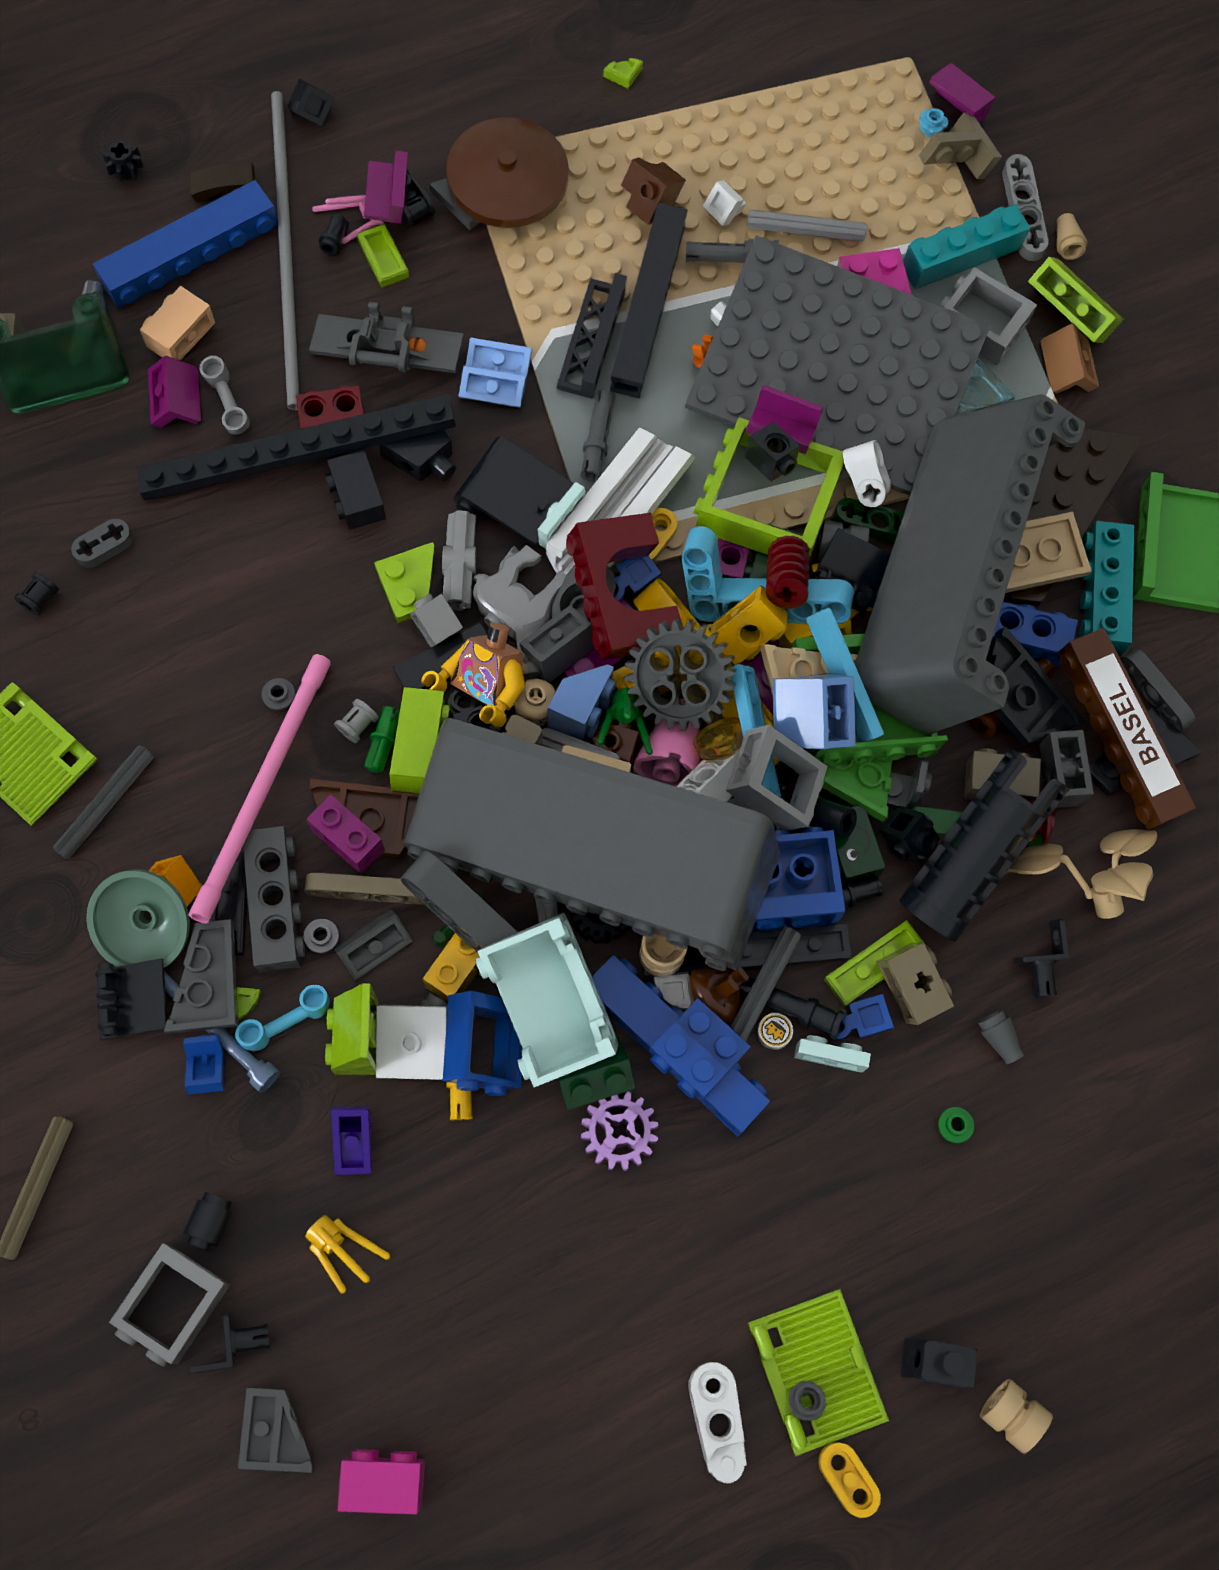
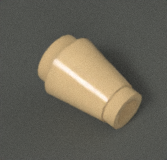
[1056,213,1087,260]

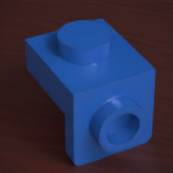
[183,1035,225,1095]

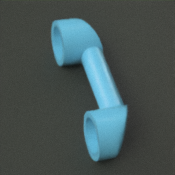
[235,985,330,1051]

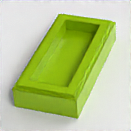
[357,224,409,288]

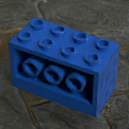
[751,827,845,932]

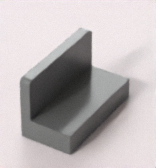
[520,605,594,683]

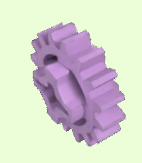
[581,1091,659,1171]

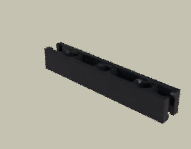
[610,202,688,399]

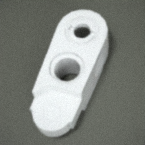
[688,1362,747,1483]

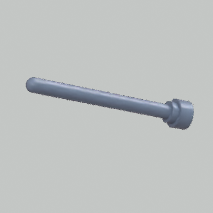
[164,971,280,1093]

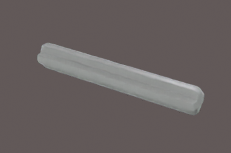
[747,210,867,241]

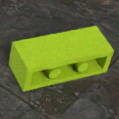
[1028,257,1124,343]
[390,687,450,794]

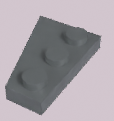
[164,919,238,1034]

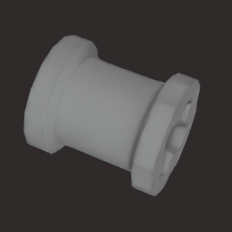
[334,699,379,743]

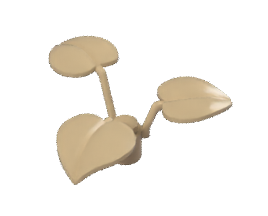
[1005,829,1157,919]

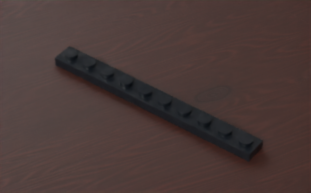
[137,394,456,501]

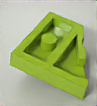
[374,542,435,623]

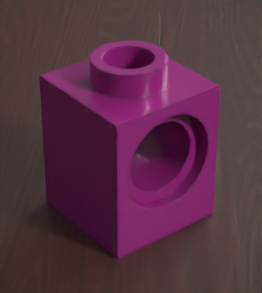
[717,538,749,578]

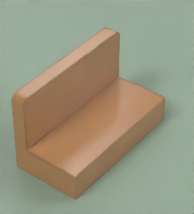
[1040,323,1099,394]

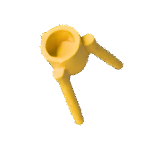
[305,1215,390,1293]

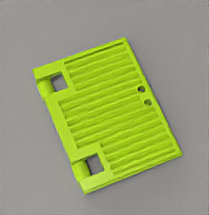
[0,682,97,826]
[748,1289,889,1456]

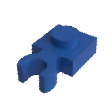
[613,556,662,602]
[836,994,894,1041]

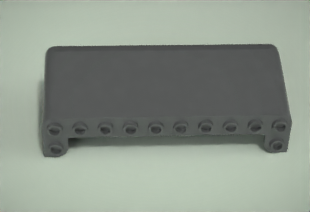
[855,394,1085,735]
[404,718,781,971]

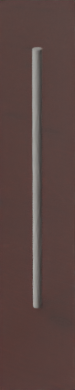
[271,91,299,410]

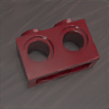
[295,385,364,429]

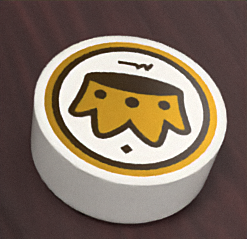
[757,1013,793,1050]

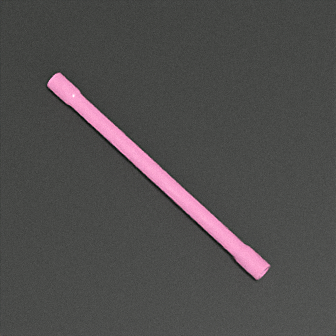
[188,654,331,924]

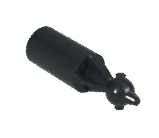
[780,786,857,838]

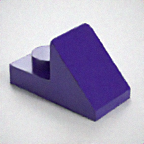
[331,1106,373,1175]

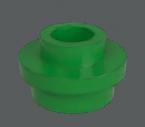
[938,1107,974,1144]

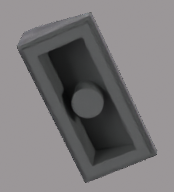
[334,909,413,981]

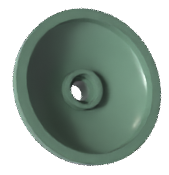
[86,869,190,967]

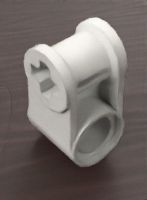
[843,440,891,507]

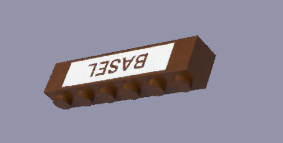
[1058,628,1196,830]

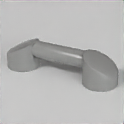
[199,356,251,435]

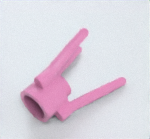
[312,195,383,244]

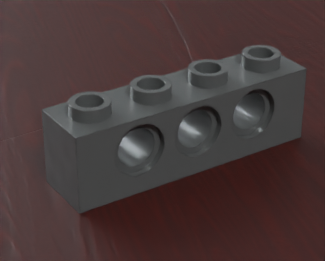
[243,826,306,973]

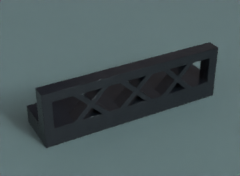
[557,273,627,399]

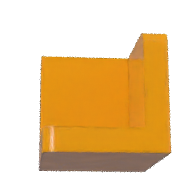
[149,855,202,907]

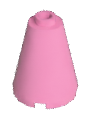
[633,698,700,787]

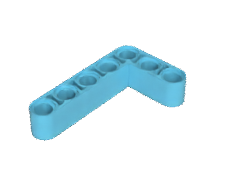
[682,526,854,624]

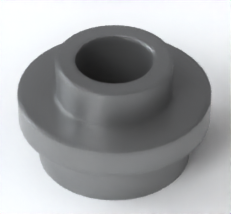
[304,919,339,954]

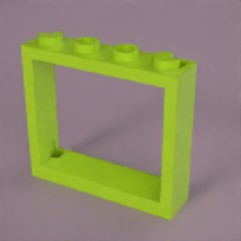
[693,417,844,558]

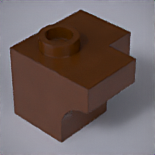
[621,157,686,225]

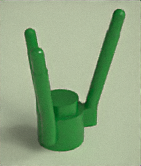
[597,687,653,755]

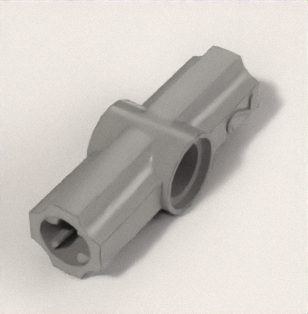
[442,511,477,611]

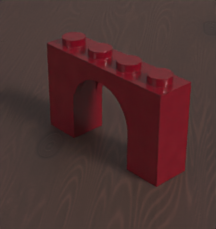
[566,512,683,660]

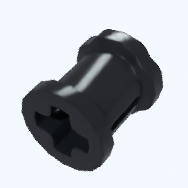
[14,572,59,616]

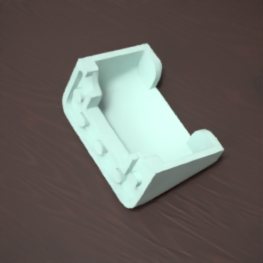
[476,913,618,1087]

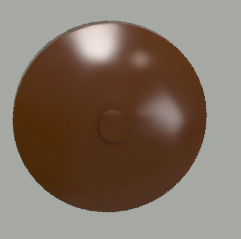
[446,117,568,228]

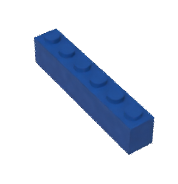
[93,180,278,309]
[592,955,770,1137]

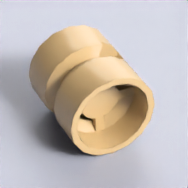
[639,934,688,977]
[980,1379,1053,1454]

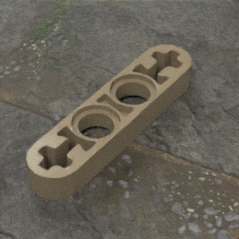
[304,873,424,905]

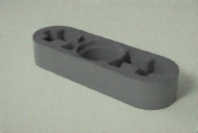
[1120,649,1195,732]

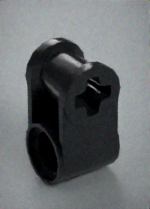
[401,168,435,228]

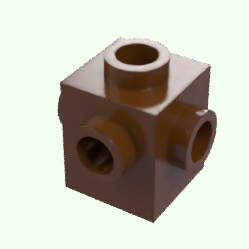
[592,719,643,767]

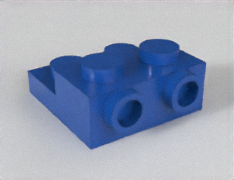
[649,998,751,1101]

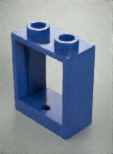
[442,991,523,1096]

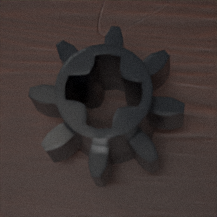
[103,140,143,181]

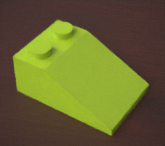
[325,984,380,1075]

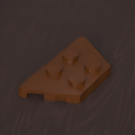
[309,779,419,858]

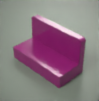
[929,63,996,124]
[364,150,408,224]
[148,355,201,428]
[746,385,823,455]

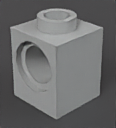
[410,594,463,647]

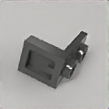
[887,760,932,810]

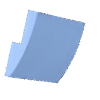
[458,338,532,408]

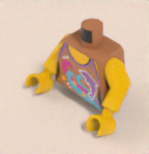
[421,623,525,727]

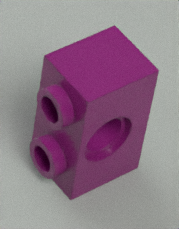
[306,794,385,875]

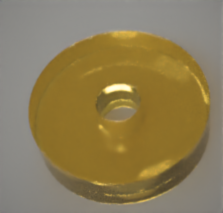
[693,717,744,760]

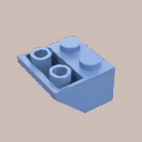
[548,664,617,742]
[772,673,856,749]

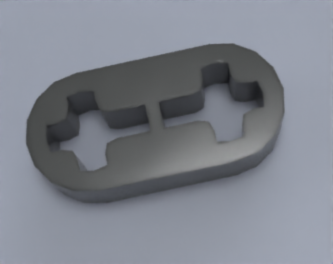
[71,519,133,568]

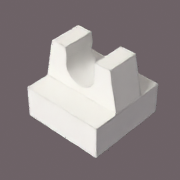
[703,180,746,226]

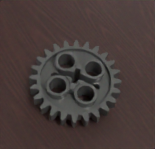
[624,618,737,731]

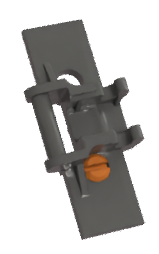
[309,302,464,373]

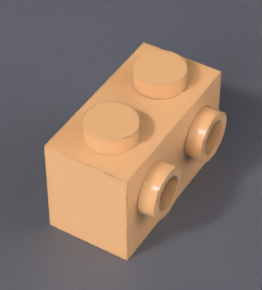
[140,286,215,361]

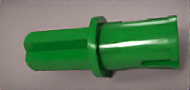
[364,706,400,773]

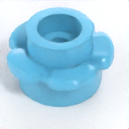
[919,108,948,137]

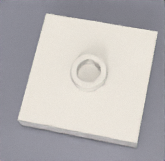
[376,1005,448,1080]

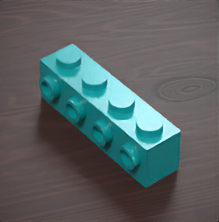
[903,204,1031,289]
[1079,521,1134,655]

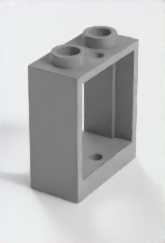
[940,267,1037,364]
[726,725,828,831]
[109,1243,230,1367]

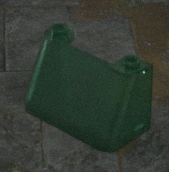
[0,290,130,413]

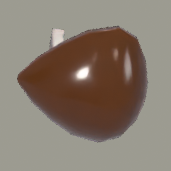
[688,966,749,1024]

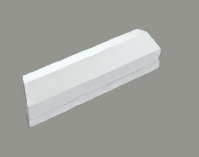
[546,427,696,575]

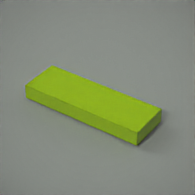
[823,920,926,1007]

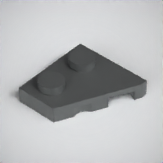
[238,1388,314,1473]

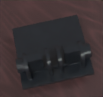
[812,528,891,615]
[95,958,167,1040]

